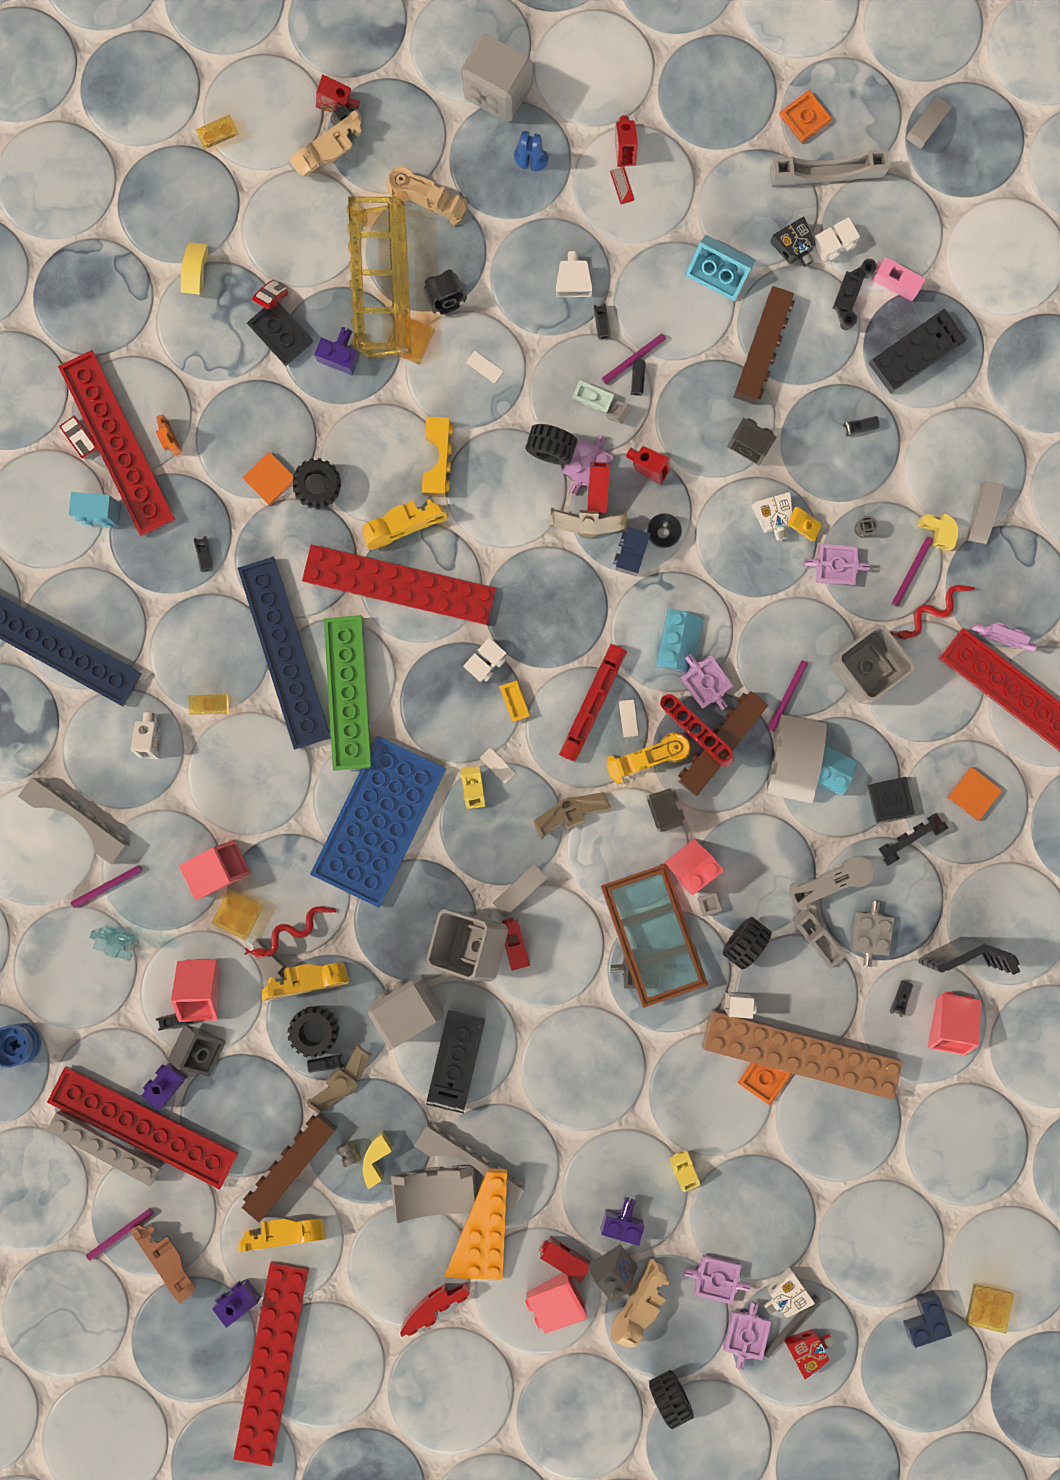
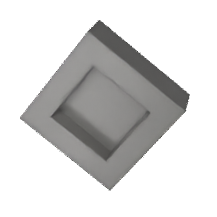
[606,400,632,424]
[697,892,722,917]

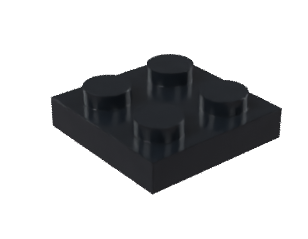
[867,777,915,822]

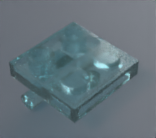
[89,926,139,961]

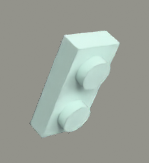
[572,380,614,414]

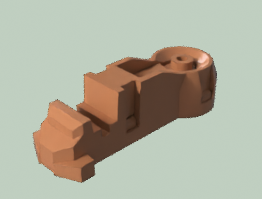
[130,1225,196,1304]

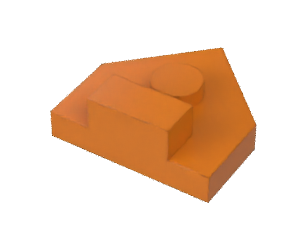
[155,414,182,456]

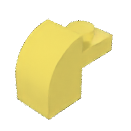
[917,513,958,551]
[460,766,485,809]
[669,1151,701,1192]

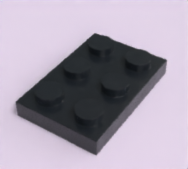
[247,302,314,367]

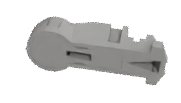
[790,856,874,912]

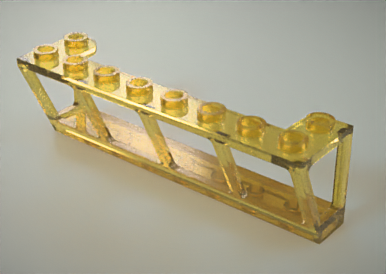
[347,196,412,359]

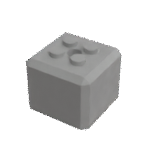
[461,34,532,121]
[829,625,914,704]
[426,909,508,981]
[368,975,444,1050]

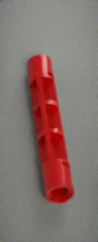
[559,644,627,763]

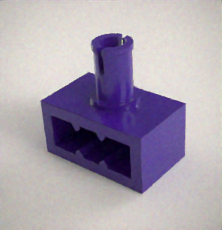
[314,327,359,375]
[141,1063,188,1110]
[600,1197,644,1246]
[212,1279,261,1328]

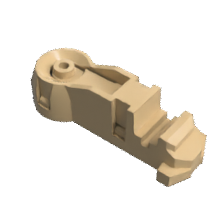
[289,110,362,177]
[387,166,467,227]
[610,1259,670,1348]

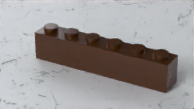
[733,286,795,405]
[678,691,769,796]
[241,1113,337,1223]

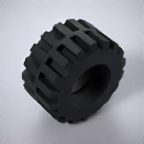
[525,424,577,465]
[293,458,341,510]
[723,917,772,970]
[287,1006,339,1058]
[649,1370,694,1430]

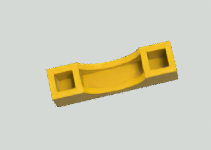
[422,417,454,497]

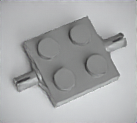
[850,901,894,967]

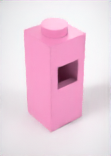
[873,257,925,301]

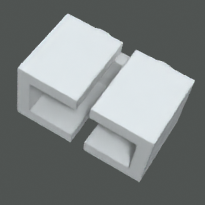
[814,217,860,262]
[463,638,507,683]
[724,992,757,1019]

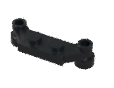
[832,259,877,330]
[878,812,949,866]

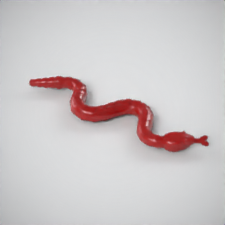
[890,585,975,639]
[244,906,337,958]

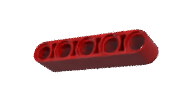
[660,694,734,767]

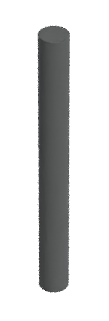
[764,1295,821,1358]

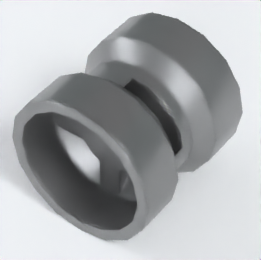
[854,516,878,538]
[336,1140,361,1167]

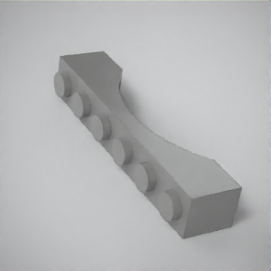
[770,149,889,186]
[18,777,130,864]
[47,1110,165,1186]
[414,1122,525,1211]

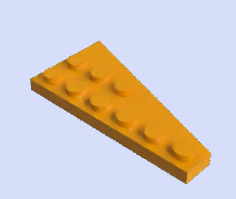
[444,1169,507,1280]

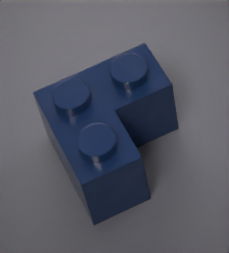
[613,527,651,577]
[903,1290,952,1348]

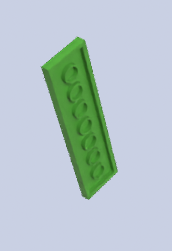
[324,615,372,771]

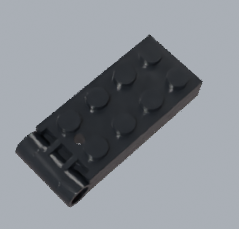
[869,308,968,394]
[426,1010,486,1114]

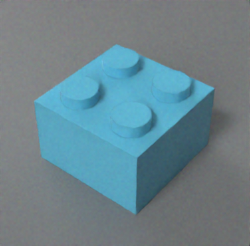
[69,492,120,528]

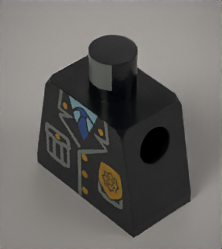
[770,216,815,267]

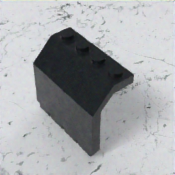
[918,937,1021,975]

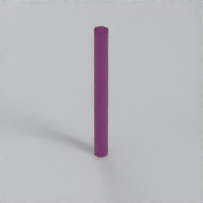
[601,333,666,384]
[891,537,933,607]
[768,660,808,732]
[70,865,143,908]
[86,1208,154,1261]

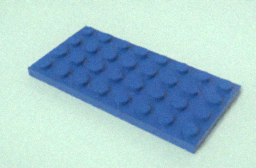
[310,736,447,908]

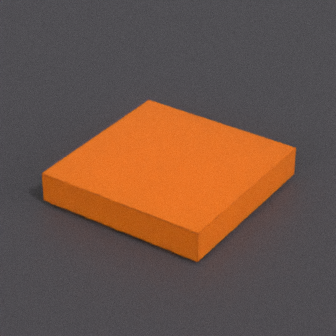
[779,90,832,144]
[242,452,293,506]
[947,767,1002,821]
[737,1063,791,1105]

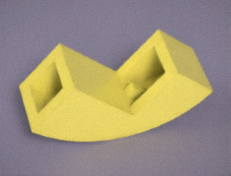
[181,242,209,294]
[363,1131,393,1189]

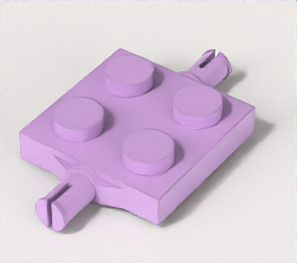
[562,435,614,495]
[804,544,870,586]
[972,622,1037,652]
[679,654,733,710]
[684,1254,751,1304]
[723,1301,771,1370]

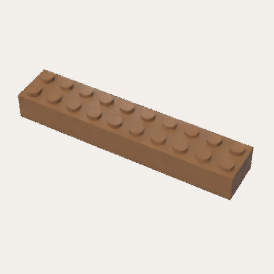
[702,1009,903,1100]

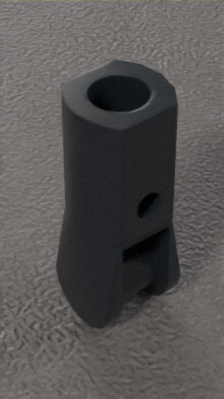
[330,104,349,126]
[593,303,611,340]
[630,359,646,396]
[843,416,880,437]
[194,536,213,572]
[890,980,914,1017]
[156,1013,193,1031]
[307,1054,344,1073]

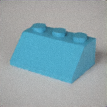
[685,235,756,301]
[655,608,704,673]
[818,745,857,795]

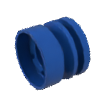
[0,1023,41,1068]

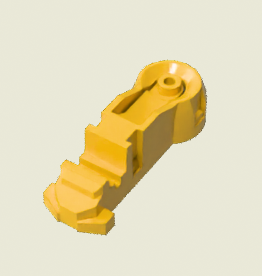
[362,499,448,550]
[606,732,691,784]
[261,962,350,1001]
[238,1218,326,1252]

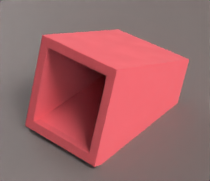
[179,839,251,900]
[664,839,724,895]
[171,959,220,1022]
[928,992,981,1056]
[525,1272,587,1334]

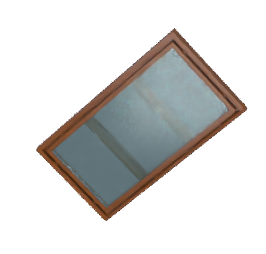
[600,864,708,1008]

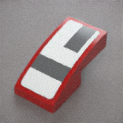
[252,280,289,309]
[59,415,97,459]

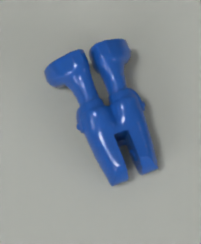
[514,131,549,172]

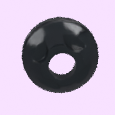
[647,513,682,548]

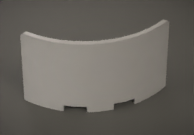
[766,715,827,803]
[391,1166,476,1223]

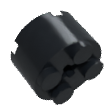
[423,269,467,315]

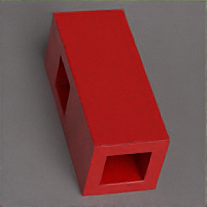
[587,462,610,515]
[502,917,530,971]
[539,1236,590,1283]

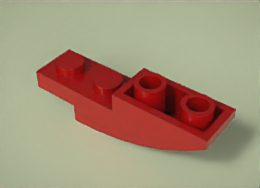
[400,1282,470,1337]

